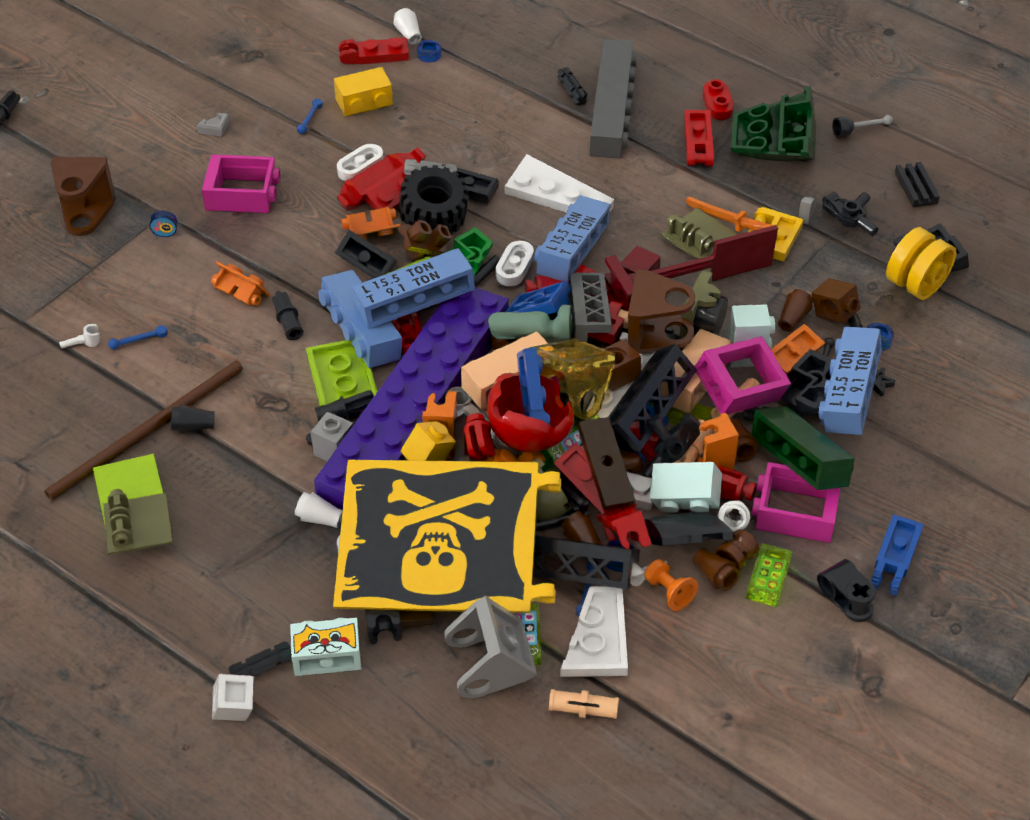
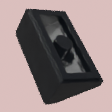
[334,230,398,278]

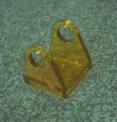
[529,339,615,420]

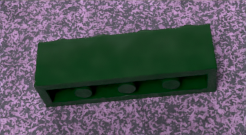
[751,406,855,491]

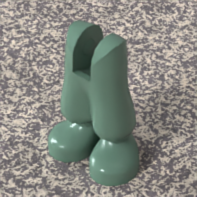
[488,305,573,346]

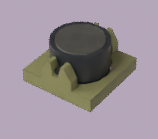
[679,270,728,350]

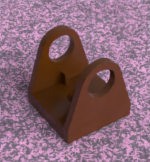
[51,156,116,236]
[628,269,695,354]

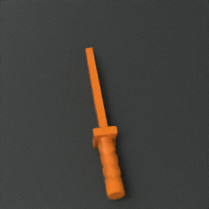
[685,197,773,232]

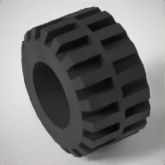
[399,165,469,235]

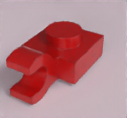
[587,300,624,344]

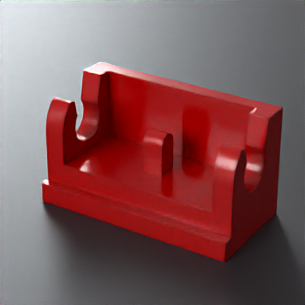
[596,506,652,549]

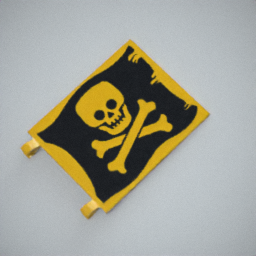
[333,460,561,613]

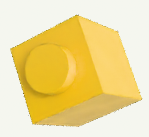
[400,421,456,461]

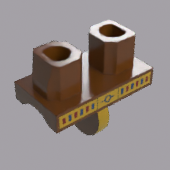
[398,220,452,260]

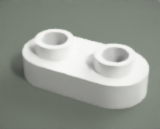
[337,144,383,181]
[496,241,534,286]

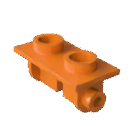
[341,207,400,239]
[211,261,270,306]

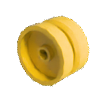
[886,227,957,300]

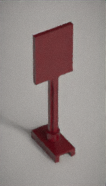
[605,225,778,312]

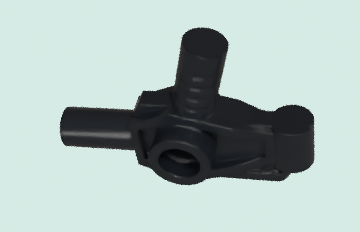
[822,192,879,236]
[642,413,701,478]

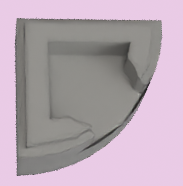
[197,113,231,137]
[798,197,816,225]

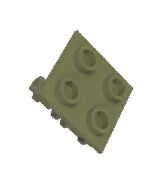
[660,208,738,259]
[103,489,173,555]

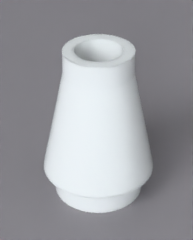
[393,8,422,45]
[295,492,343,528]
[718,500,750,532]

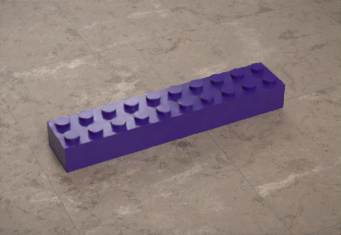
[314,287,509,510]

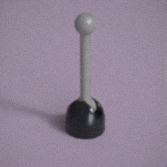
[832,115,893,138]

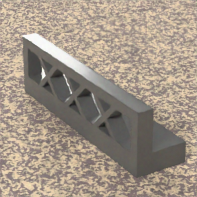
[570,273,612,351]

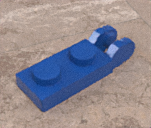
[517,347,551,425]
[871,514,924,596]

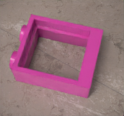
[202,154,281,213]
[695,336,791,415]
[751,462,840,543]

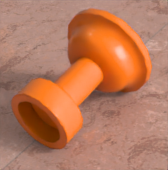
[644,559,698,611]

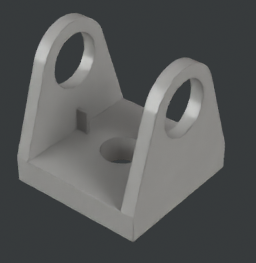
[444,596,537,698]

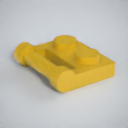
[748,207,804,262]

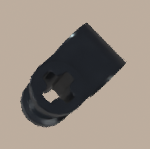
[817,559,876,622]

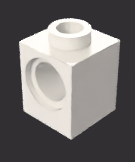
[212,674,253,721]

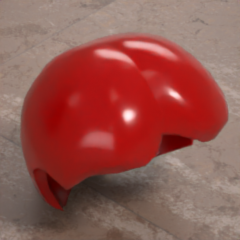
[488,373,575,453]

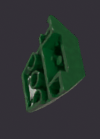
[731,85,816,161]

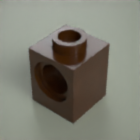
[811,278,861,324]
[593,339,641,392]

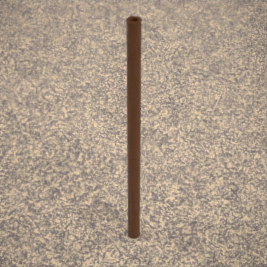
[44,360,243,500]

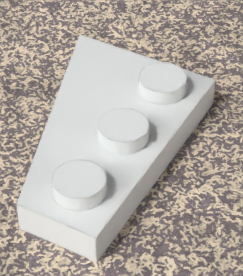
[560,586,628,677]

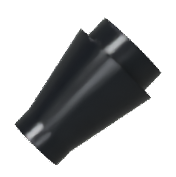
[171,404,215,434]

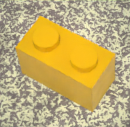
[334,67,393,116]

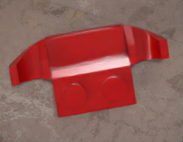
[336,147,426,211]

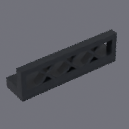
[608,343,697,452]
[533,535,640,589]

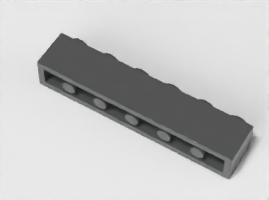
[589,39,637,158]

